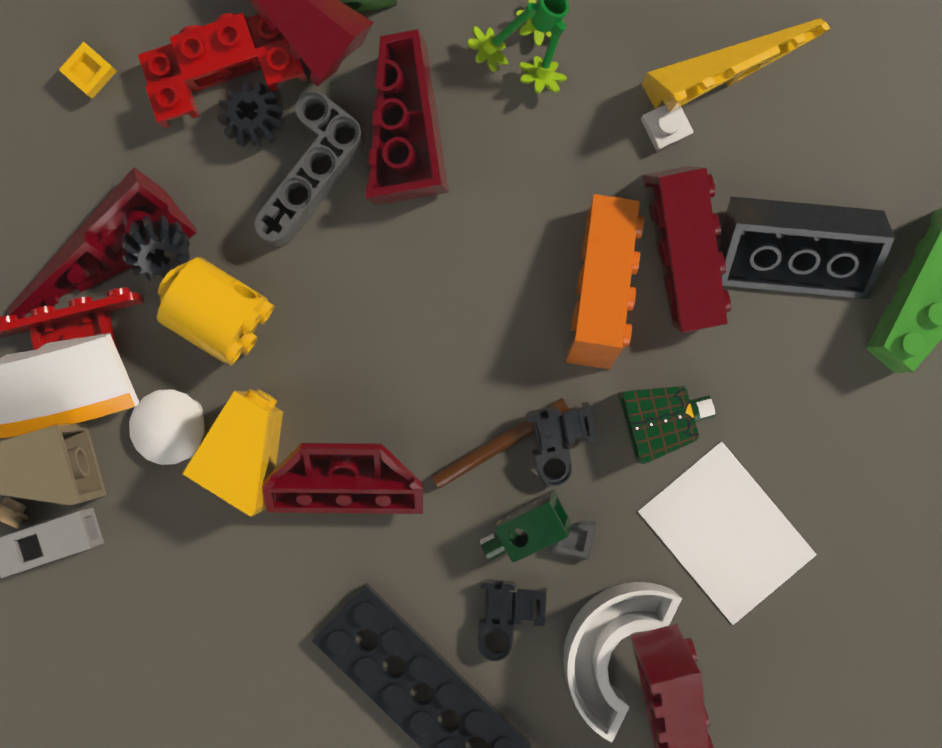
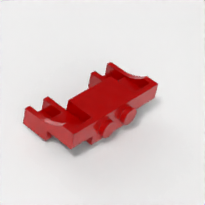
[138,12,308,129]

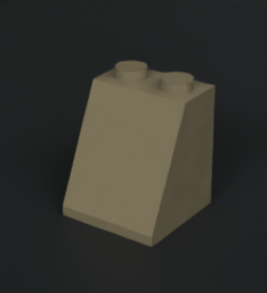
[0,423,107,505]

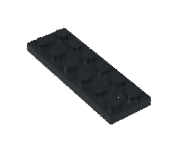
[312,583,531,748]

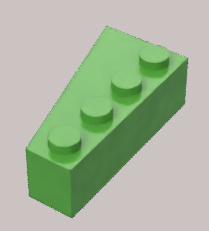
[866,208,942,373]

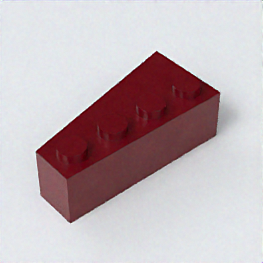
[365,29,449,205]
[630,624,714,748]

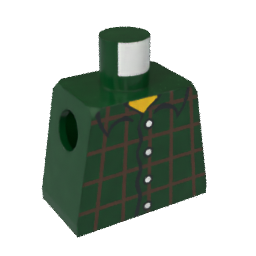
[618,386,715,464]
[480,489,571,562]

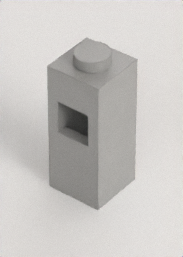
[0,507,104,578]

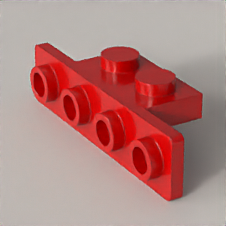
[0,287,145,350]

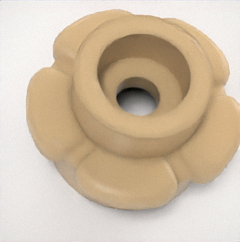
[0,496,28,529]

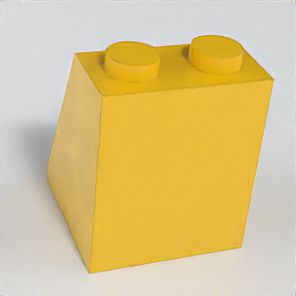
[182,389,283,517]

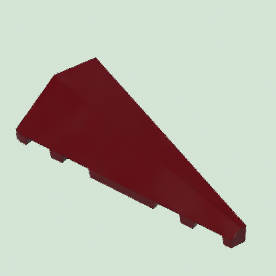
[8,167,197,319]

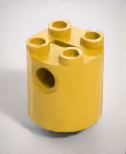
[157,257,275,366]

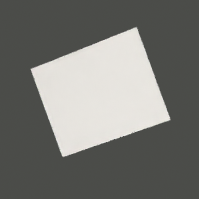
[638,441,817,625]

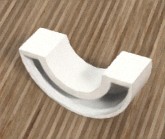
[563,582,682,743]

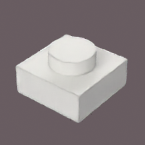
[641,105,694,152]

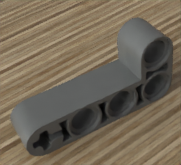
[255,91,365,247]

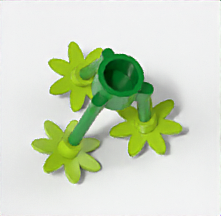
[467,0,570,93]

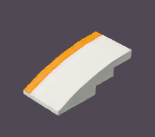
[0,333,139,439]

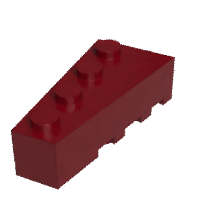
[642,166,731,333]

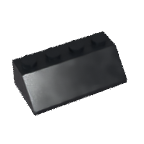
[720,196,895,299]

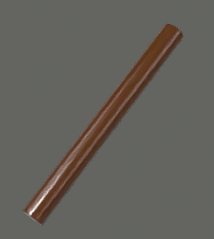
[432,398,569,489]

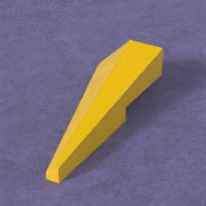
[641,18,830,112]

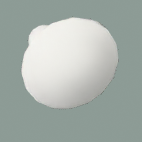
[129,389,205,465]

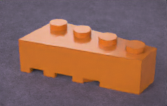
[565,194,644,370]

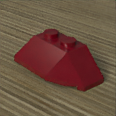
[262,443,423,514]

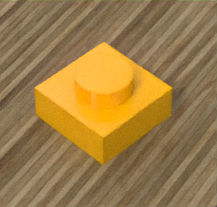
[59,42,117,99]

